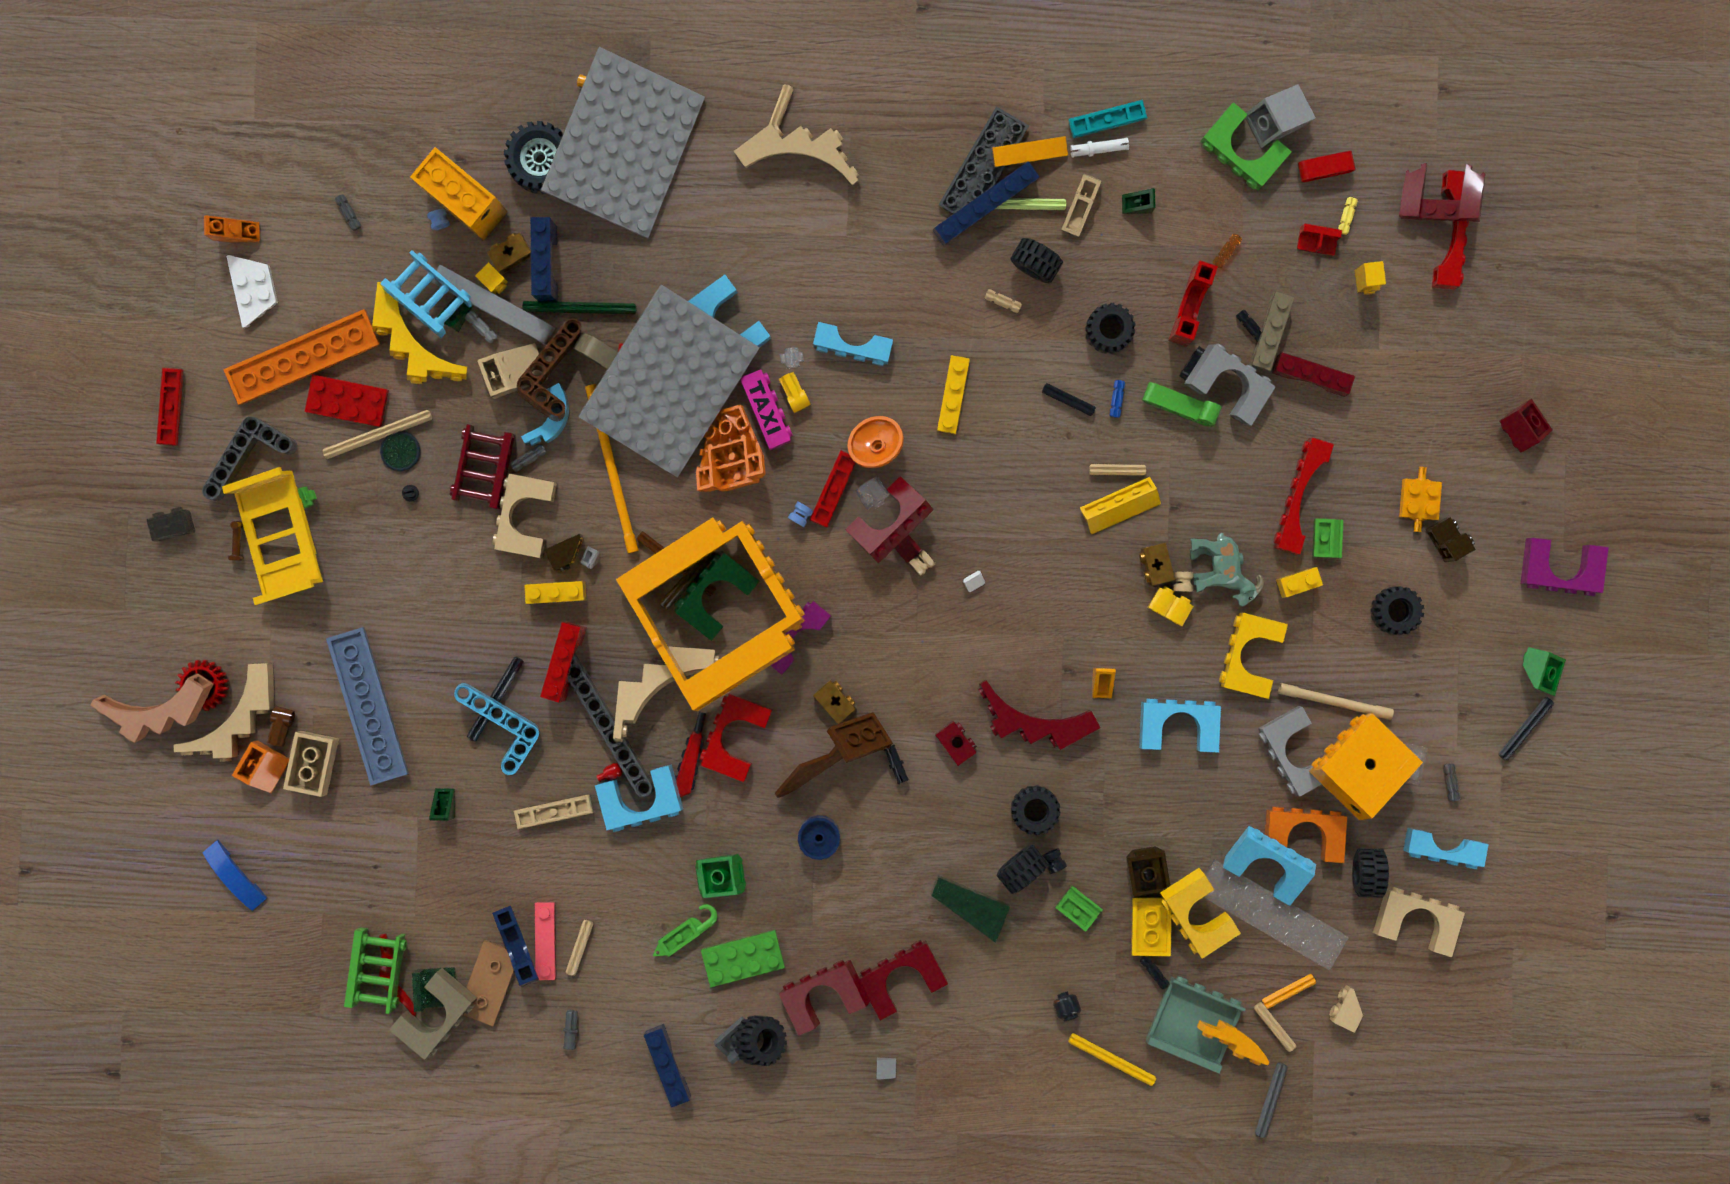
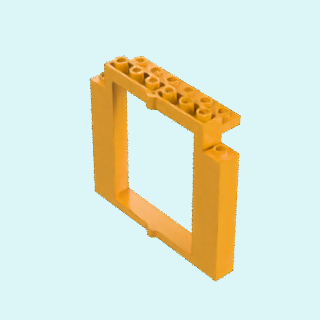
[616,517,805,712]

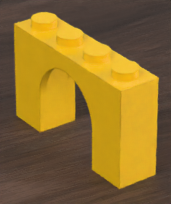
[1219,613,1288,699]
[1160,868,1241,959]

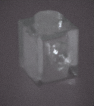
[855,476,890,510]

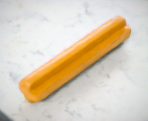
[1262,974,1316,1009]

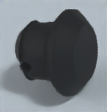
[402,485,419,502]

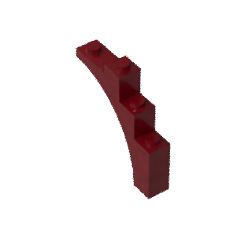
[978,680,1101,750]

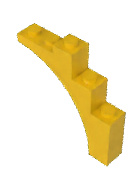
[372,282,467,384]

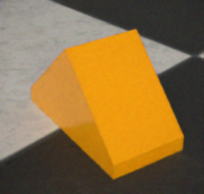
[1092,668,1116,698]

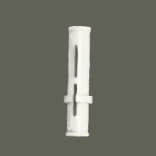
[1070,137,1129,158]

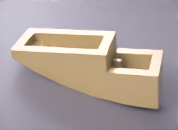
[1061,174,1101,237]

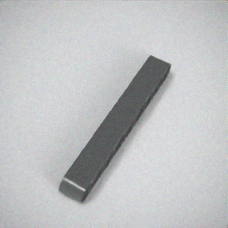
[568,653,654,797]

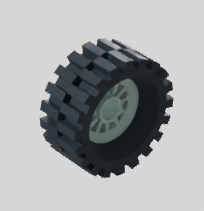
[504,121,563,194]

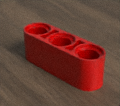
[1297,151,1356,182]

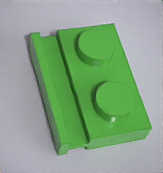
[1312,518,1343,558]
[1055,885,1103,932]

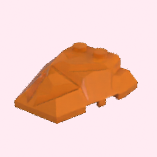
[696,405,766,492]

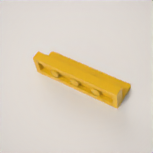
[1080,477,1161,534]

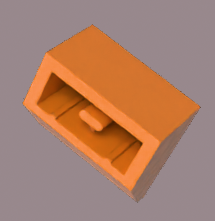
[232,741,289,793]

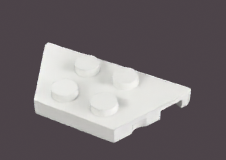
[226,255,278,328]

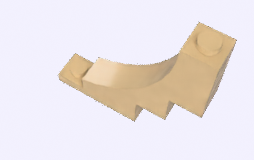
[613,647,719,742]

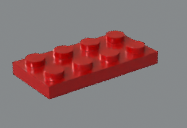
[304,374,389,427]

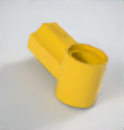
[779,372,811,413]

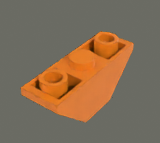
[204,215,260,243]

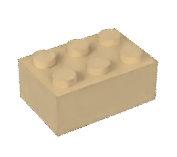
[283,731,339,797]

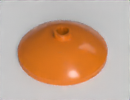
[847,416,904,468]

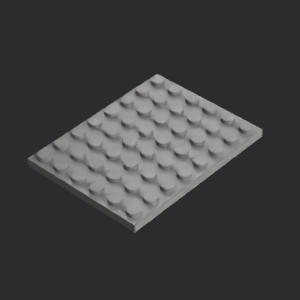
[540,47,705,238]
[578,284,760,478]

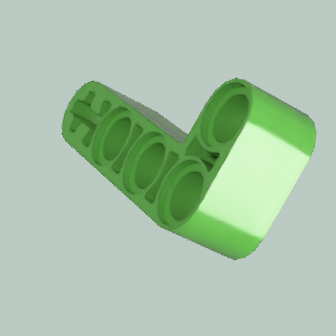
[1142,382,1222,427]

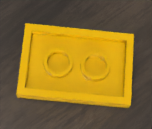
[1131,897,1171,956]

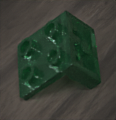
[412,967,456,1012]

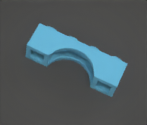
[813,322,893,366]
[1403,828,1489,869]

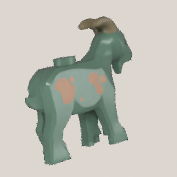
[1190,533,1264,607]

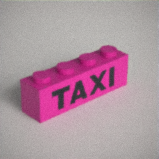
[740,369,793,451]

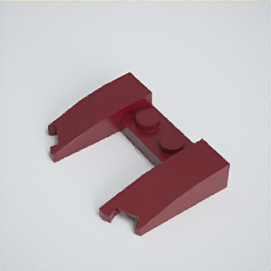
[1399,163,1486,222]

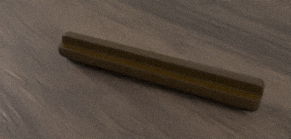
[660,551,716,610]

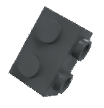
[713,1016,761,1064]

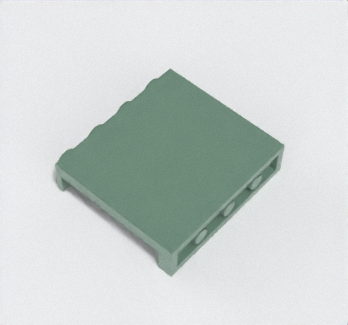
[1145,976,1246,1074]

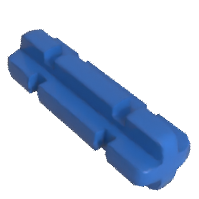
[1110,380,1125,418]

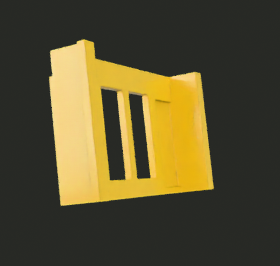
[222,467,323,605]

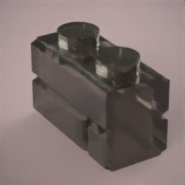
[147,507,195,542]

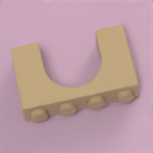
[492,474,557,559]
[1373,887,1465,957]

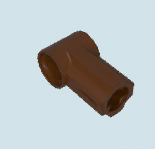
[267,706,295,747]

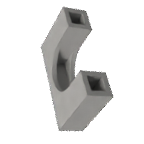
[1184,344,1276,426]
[1258,706,1322,797]

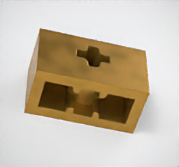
[487,233,531,275]
[1139,543,1175,586]
[813,680,856,724]

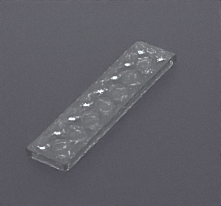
[1204,859,1349,970]

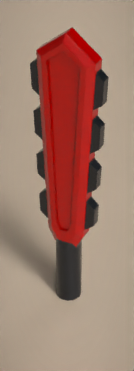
[675,711,706,797]

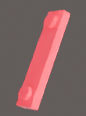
[535,902,556,980]

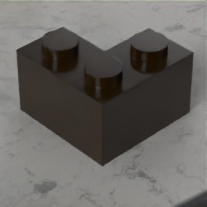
[1425,517,1476,562]

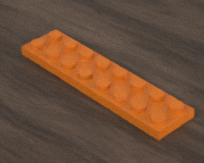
[223,309,381,405]

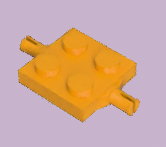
[1399,467,1442,532]

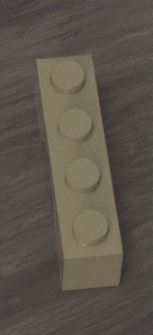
[1249,292,1294,373]

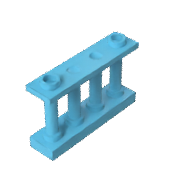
[380,250,472,338]

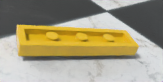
[937,355,970,434]

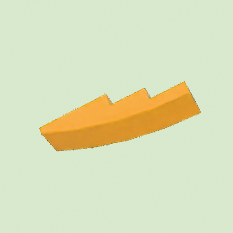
[992,136,1068,167]

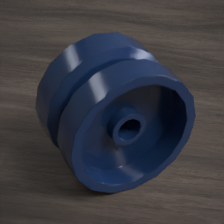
[798,815,840,860]

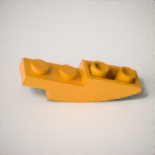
[1197,1019,1269,1066]

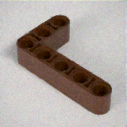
[517,319,582,422]

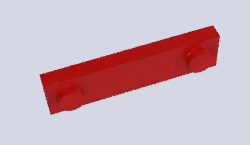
[156,368,184,446]
[810,450,856,528]

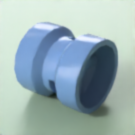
[788,501,813,527]

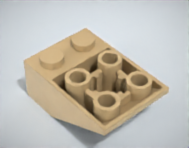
[477,343,548,399]

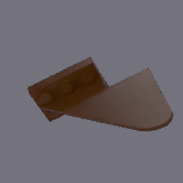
[775,712,893,798]

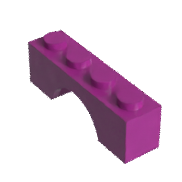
[770,601,831,675]

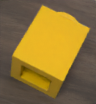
[475,262,508,294]

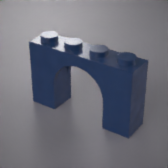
[530,217,558,302]

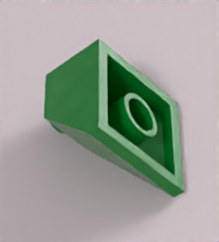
[1523,647,1566,696]

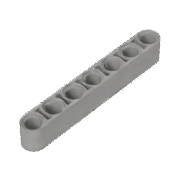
[431,265,555,345]

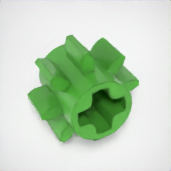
[297,487,317,509]

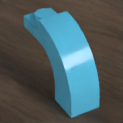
[521,383,569,446]

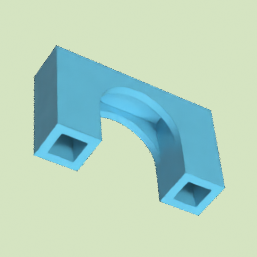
[688,275,771,347]
[1139,699,1221,752]
[595,764,684,832]
[1223,826,1316,906]

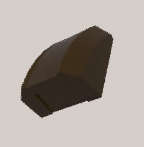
[1126,846,1171,897]

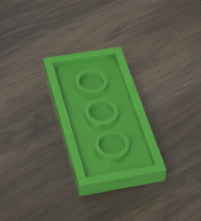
[701,930,785,987]

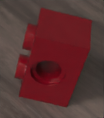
[935,721,977,766]

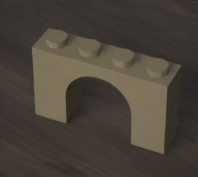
[389,968,477,1060]

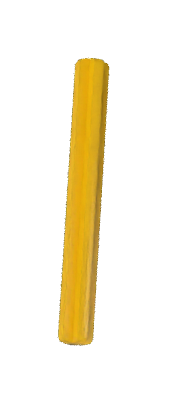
[1068,1033,1156,1086]

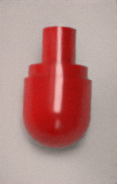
[596,763,623,782]

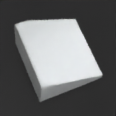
[963,571,985,592]

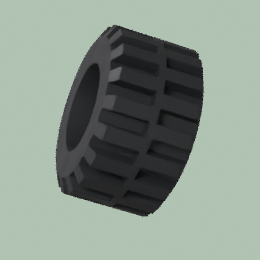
[1010,238,1063,283]
[1085,303,1136,354]
[1371,586,1425,635]
[1011,785,1061,835]
[996,845,1048,894]
[1353,848,1389,898]
[734,1016,787,1066]

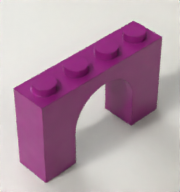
[1520,538,1609,597]

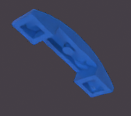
[202,840,267,911]

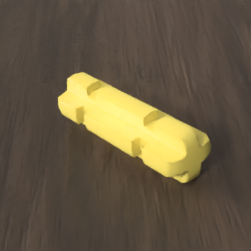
[1338,197,1358,235]

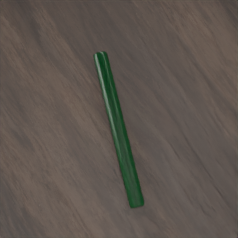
[522,301,637,314]

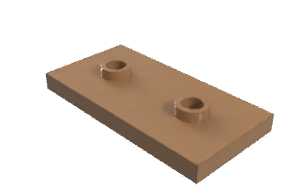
[463,940,514,1026]

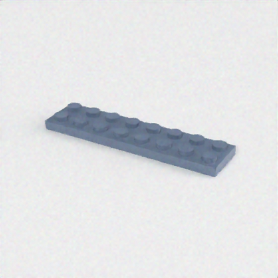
[326,627,409,785]

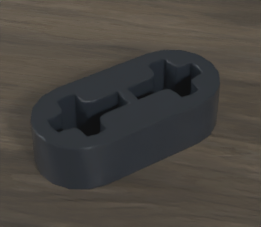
[1179,346,1205,380]

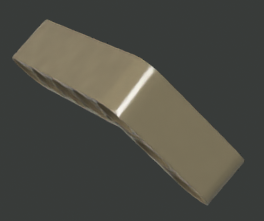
[572,332,618,369]

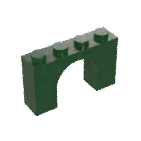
[674,551,760,641]

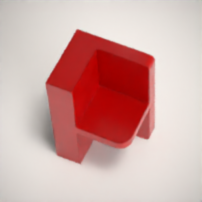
[1297,223,1342,256]

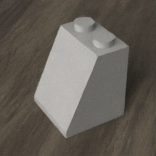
[1246,84,1316,148]

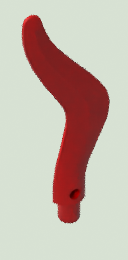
[379,933,416,1016]

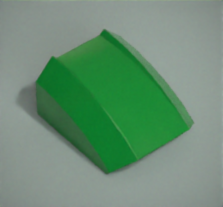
[695,854,746,898]

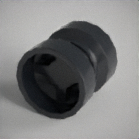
[1042,848,1067,874]

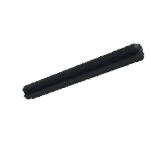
[467,657,524,742]

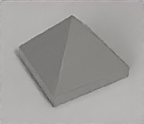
[580,546,600,569]

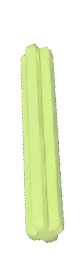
[996,198,1066,210]

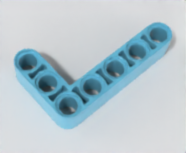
[454,683,539,775]

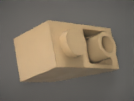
[1329,985,1363,1033]

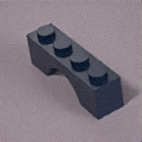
[492,906,539,987]
[644,1024,691,1108]

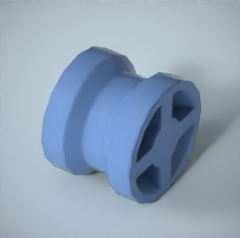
[427,209,450,230]

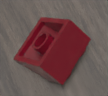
[1499,398,1552,453]

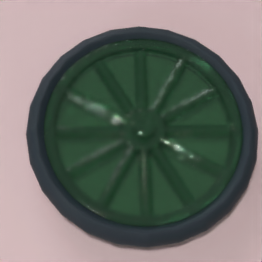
[380,431,420,471]

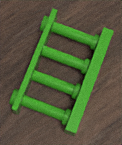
[344,927,407,1014]

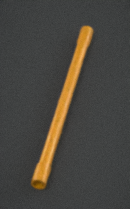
[585,384,639,553]

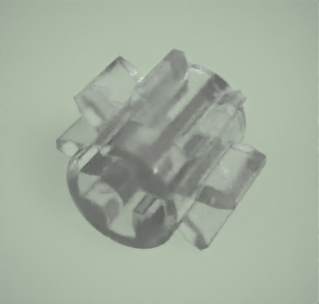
[780,347,804,369]

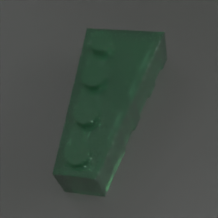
[931,875,1010,943]

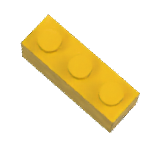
[525,581,587,604]

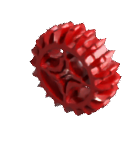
[175,660,229,711]

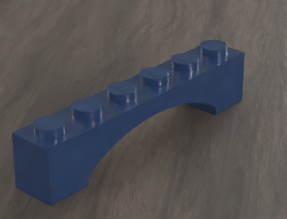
[933,161,1039,246]

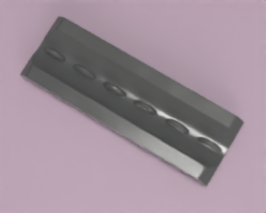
[938,106,1029,214]

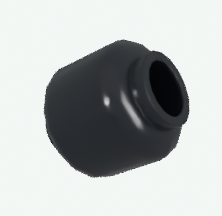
[1053,991,1081,1022]

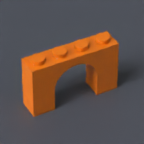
[1265,807,1347,863]

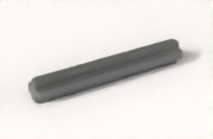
[1255,1063,1288,1138]

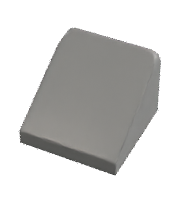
[876,1058,896,1080]

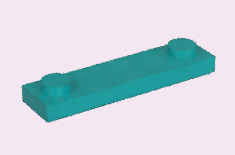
[1068,100,1147,139]

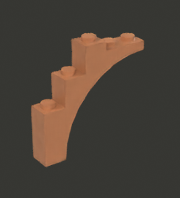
[90,674,213,743]

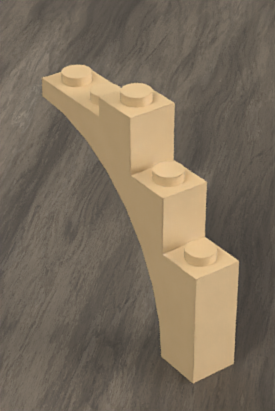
[734,124,859,186]
[174,663,275,762]

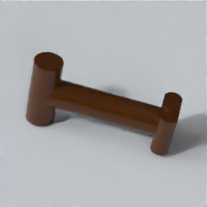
[228,521,244,561]

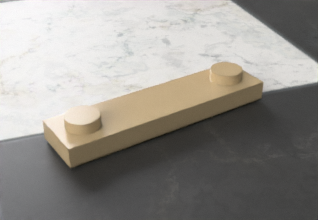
[514,794,594,829]

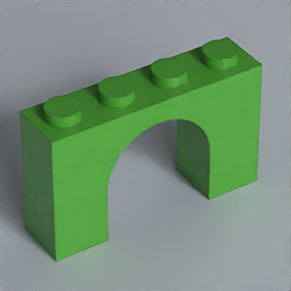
[1200,102,1292,191]

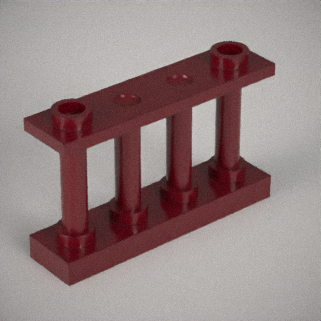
[450,424,515,510]

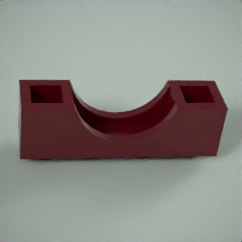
[1272,352,1355,397]

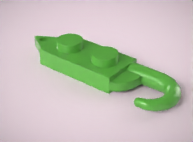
[653,904,718,957]

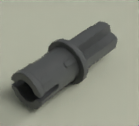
[563,1010,578,1050]

